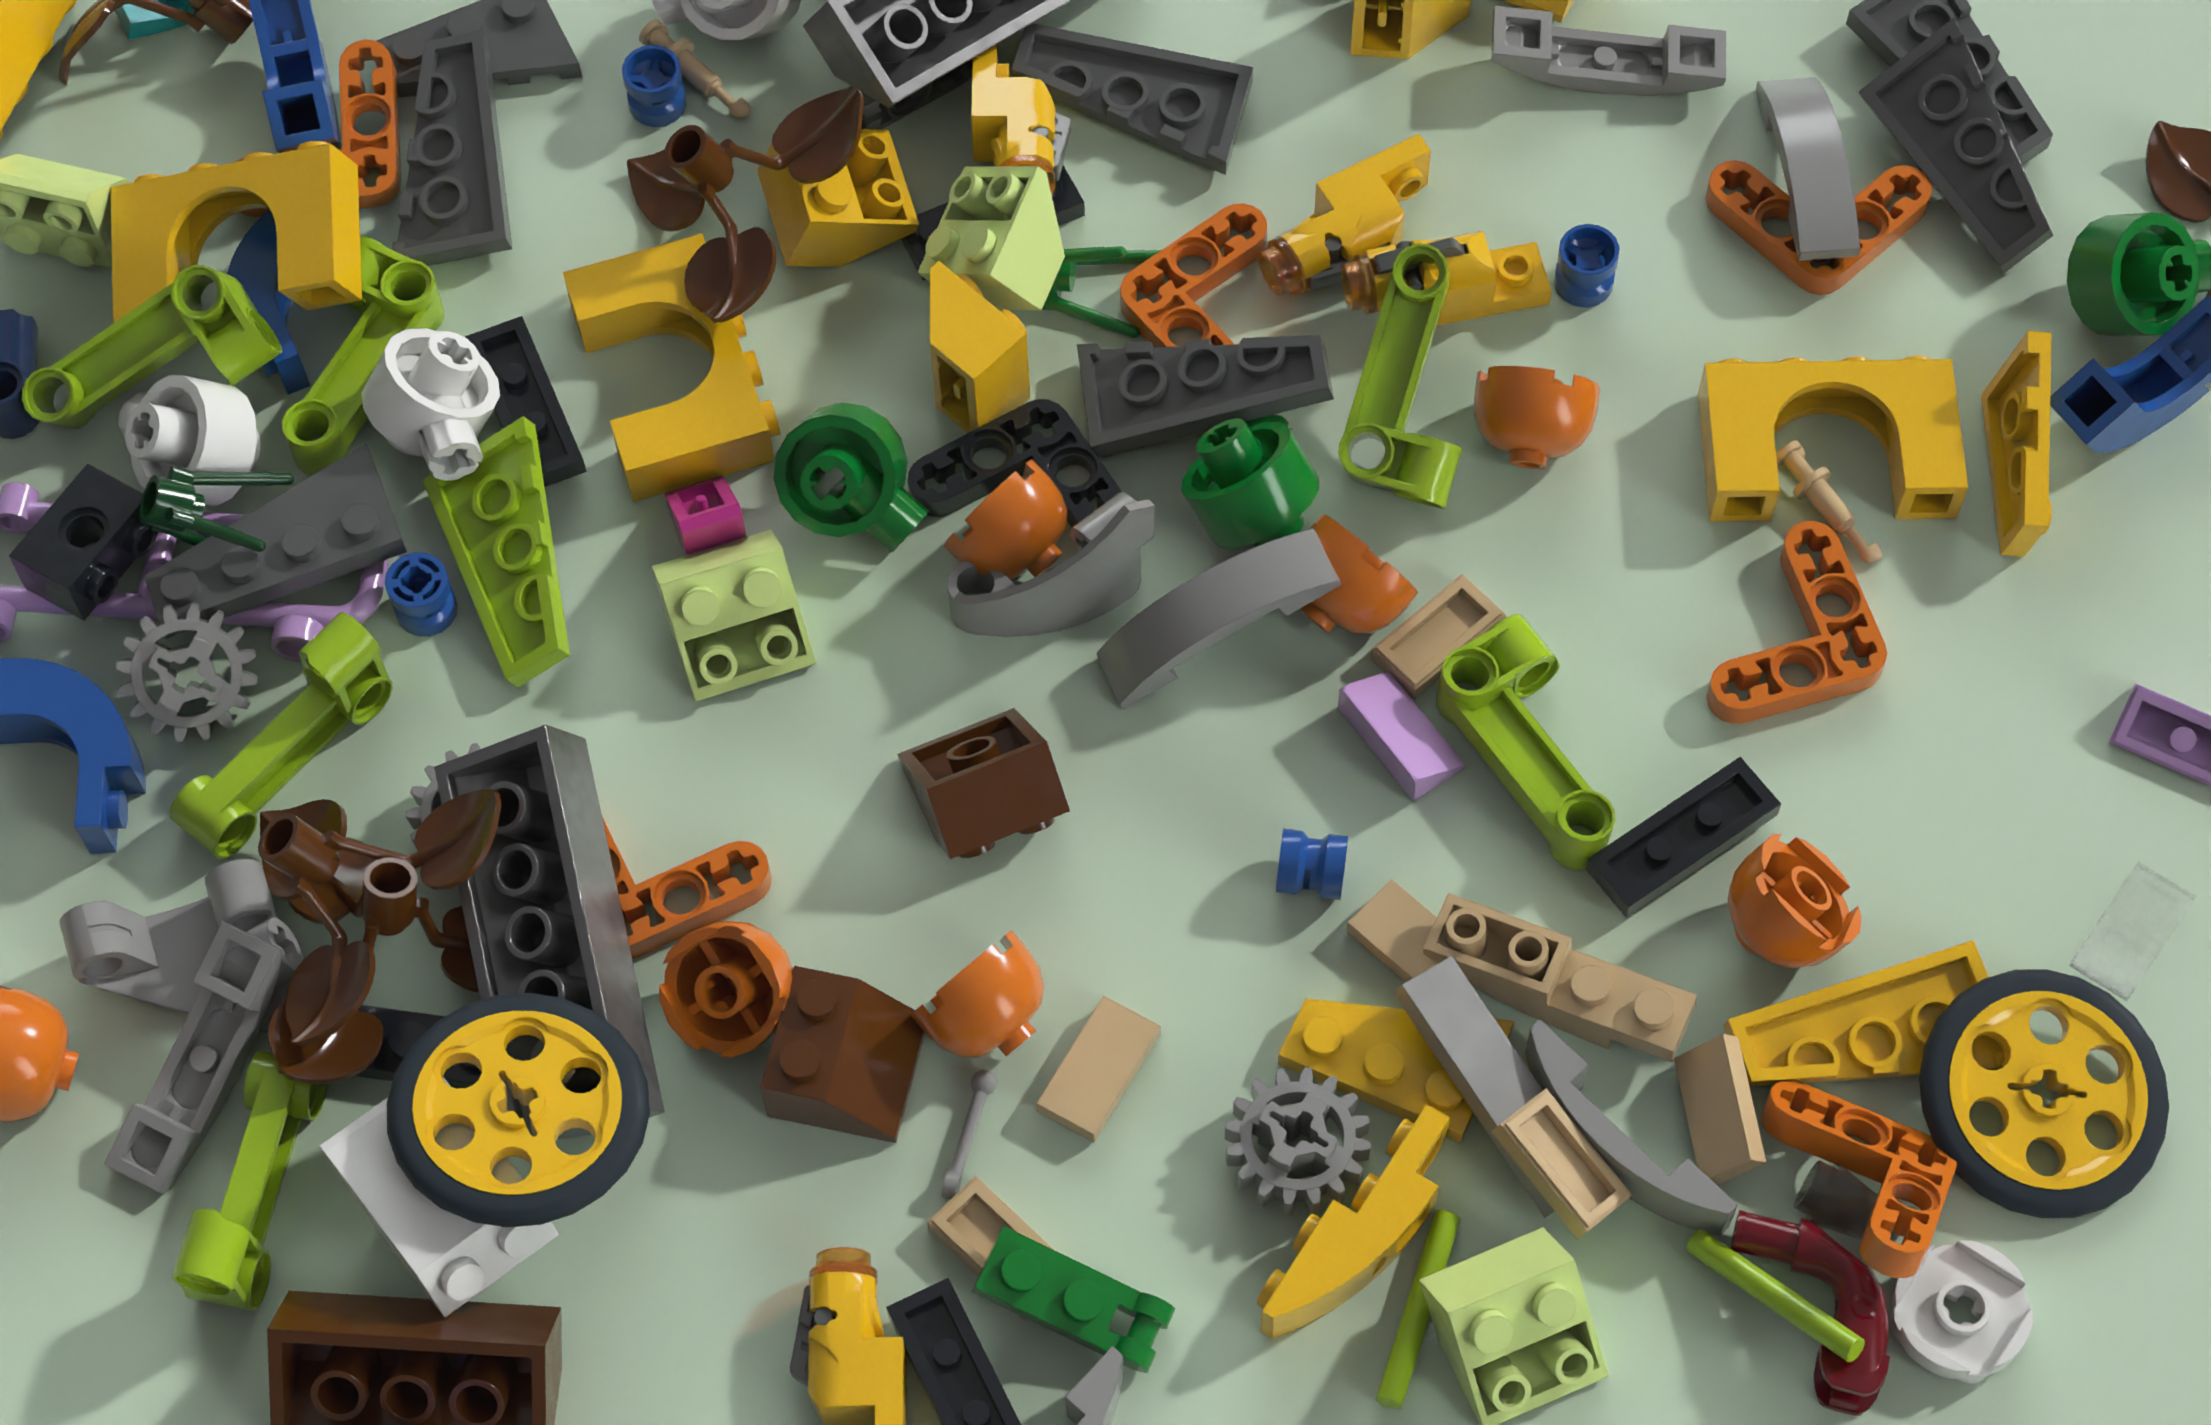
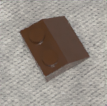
[897,708,1070,859]
[760,966,925,1143]

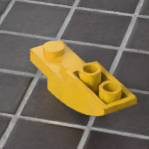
[1256,1104,1450,1339]

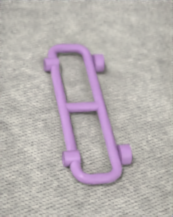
[0,482,389,662]

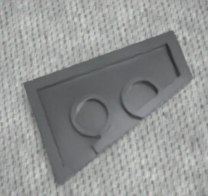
[376,0,582,98]

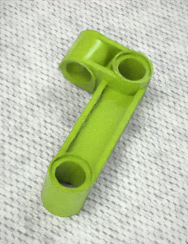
[282,236,444,476]
[1338,243,1463,509]
[22,265,282,428]
[169,612,393,859]
[1436,614,1615,870]
[172,1050,328,1311]

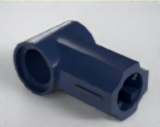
[0,309,39,439]

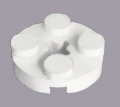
[1889,1241,2033,1384]

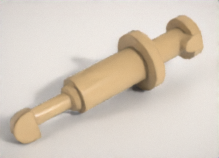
[639,19,751,118]
[1776,440,1882,563]

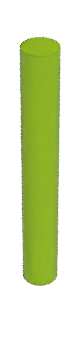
[1375,1209,1461,1409]
[1686,1229,1865,1363]

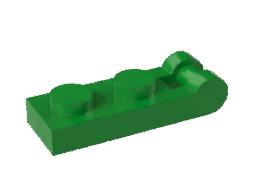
[971,1226,1175,1373]

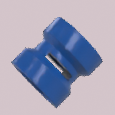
[622,45,687,127]
[1554,224,1620,308]
[385,552,458,637]
[1276,828,1348,900]

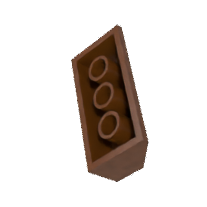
[267,1290,562,1425]

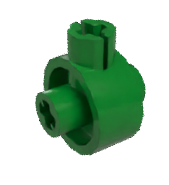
[2067,212,2211,337]
[773,402,929,553]
[1181,415,1319,549]

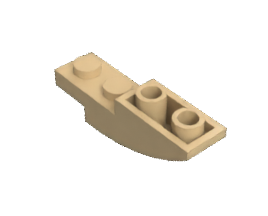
[1423,893,1697,1062]

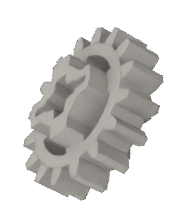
[115,603,258,742]
[1225,1067,1371,1215]

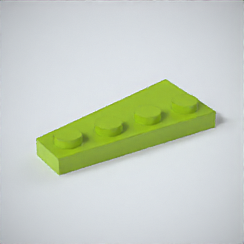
[422,416,570,687]

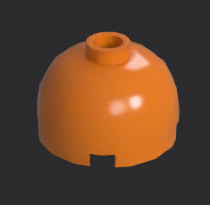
[1474,366,1600,469]
[944,460,1067,581]
[1300,515,1418,634]
[1727,834,1862,968]
[659,921,793,1058]
[911,930,1044,1058]
[0,986,79,1122]

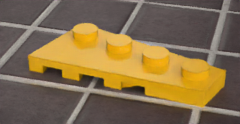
[1723,940,2005,1087]

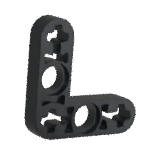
[907,399,1122,528]

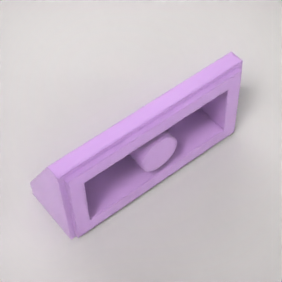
[1338,671,1465,802]
[2109,683,2211,786]

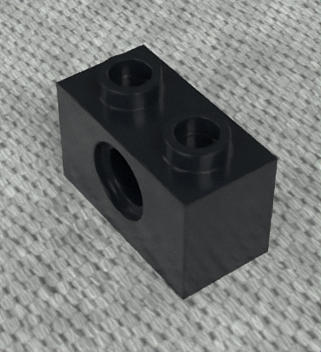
[9,463,158,621]

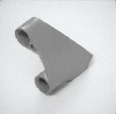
[947,492,1155,637]
[59,859,304,1033]

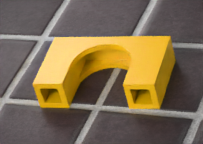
[111,141,362,323]
[562,233,781,502]
[1697,355,1968,522]

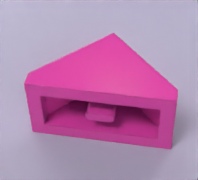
[664,475,747,556]

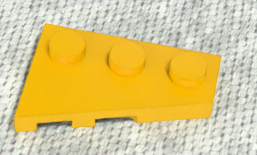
[1981,330,2052,557]
[1278,998,1515,1144]

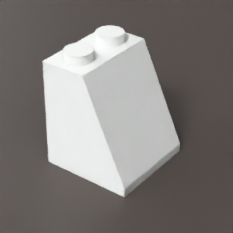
[320,1077,559,1318]

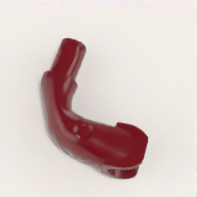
[1730,1210,1890,1416]

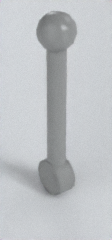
[941,1070,997,1199]

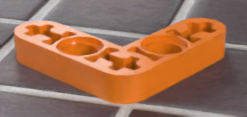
[236,39,401,217]
[1705,160,1932,295]
[1120,203,1267,347]
[1706,521,1887,724]
[602,817,772,959]
[1760,1081,1957,1278]

